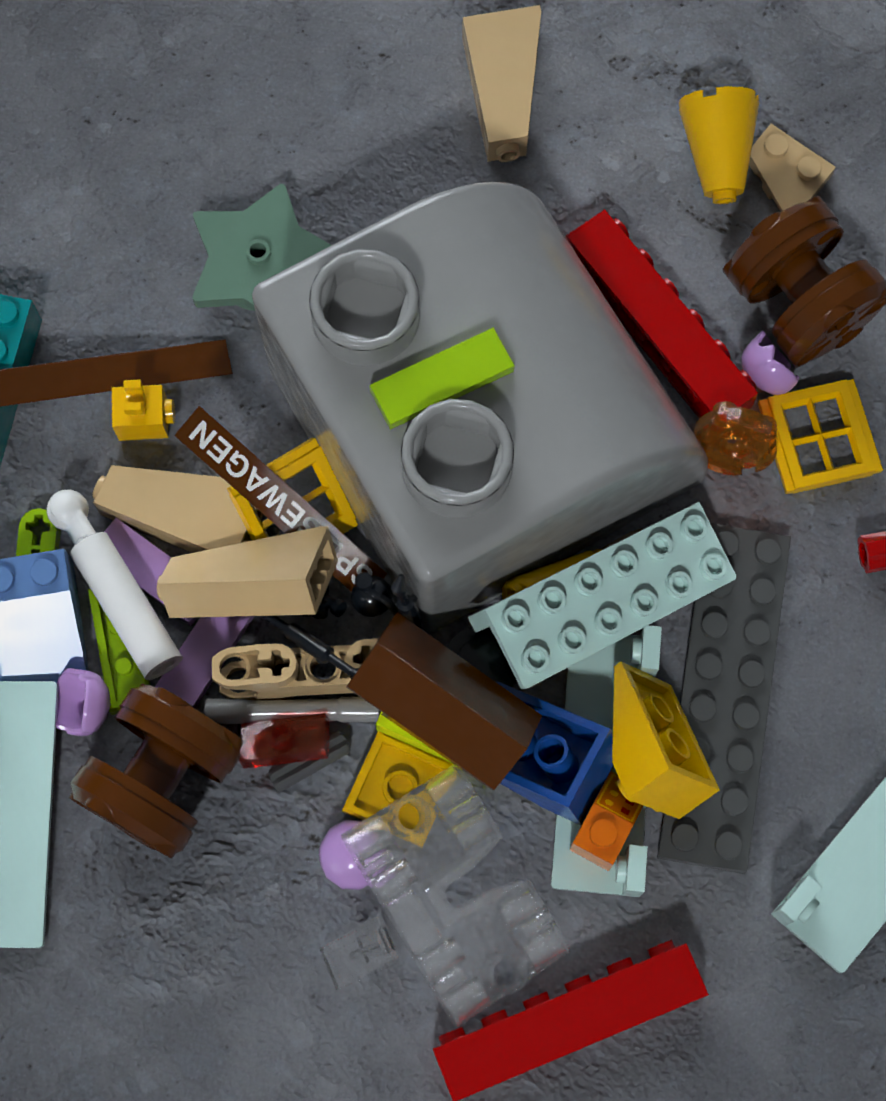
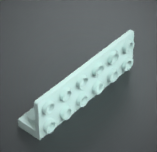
[468,502,736,689]
[551,625,662,897]
[0,681,59,948]
[771,777,886,973]

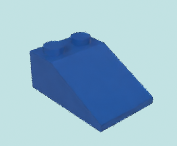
[496,681,613,825]

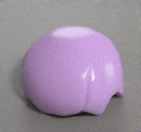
[742,331,799,395]
[56,668,111,736]
[319,820,386,890]

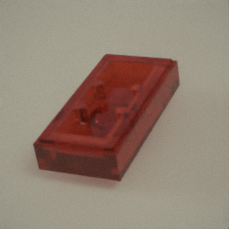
[239,713,329,769]

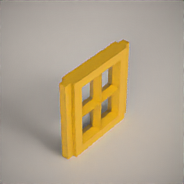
[758,379,883,494]
[227,437,358,540]

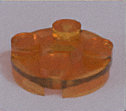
[693,401,778,476]

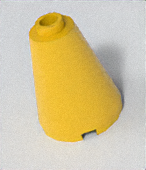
[679,86,759,204]

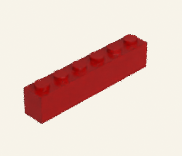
[566,209,758,435]
[433,939,709,1101]

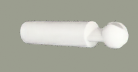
[46,489,183,680]

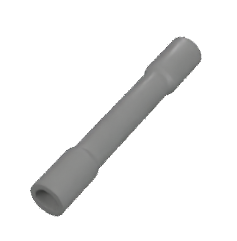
[204,696,380,724]

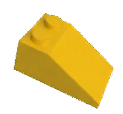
[612,661,720,819]

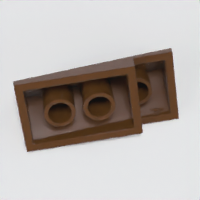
[346,612,542,790]

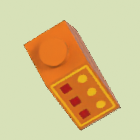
[570,771,644,871]

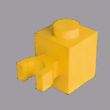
[112,379,175,441]

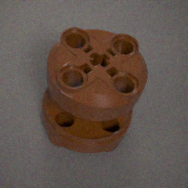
[723,196,886,368]
[69,684,244,859]

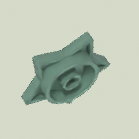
[192,184,331,311]

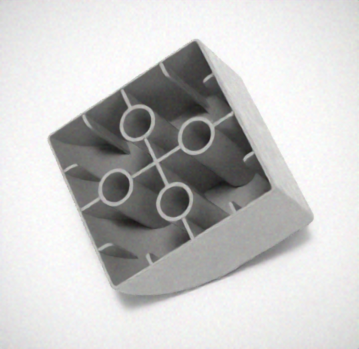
[252,182,708,633]

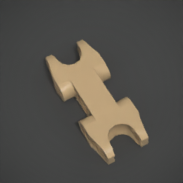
[212,638,379,700]

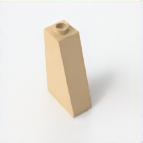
[462,5,541,162]
[93,465,264,553]
[157,526,338,618]

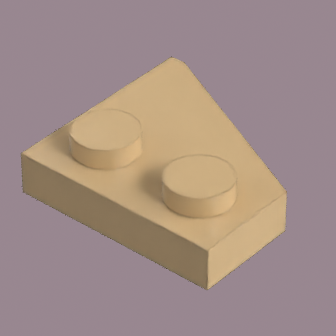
[749,124,836,212]

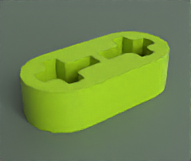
[16,508,61,556]

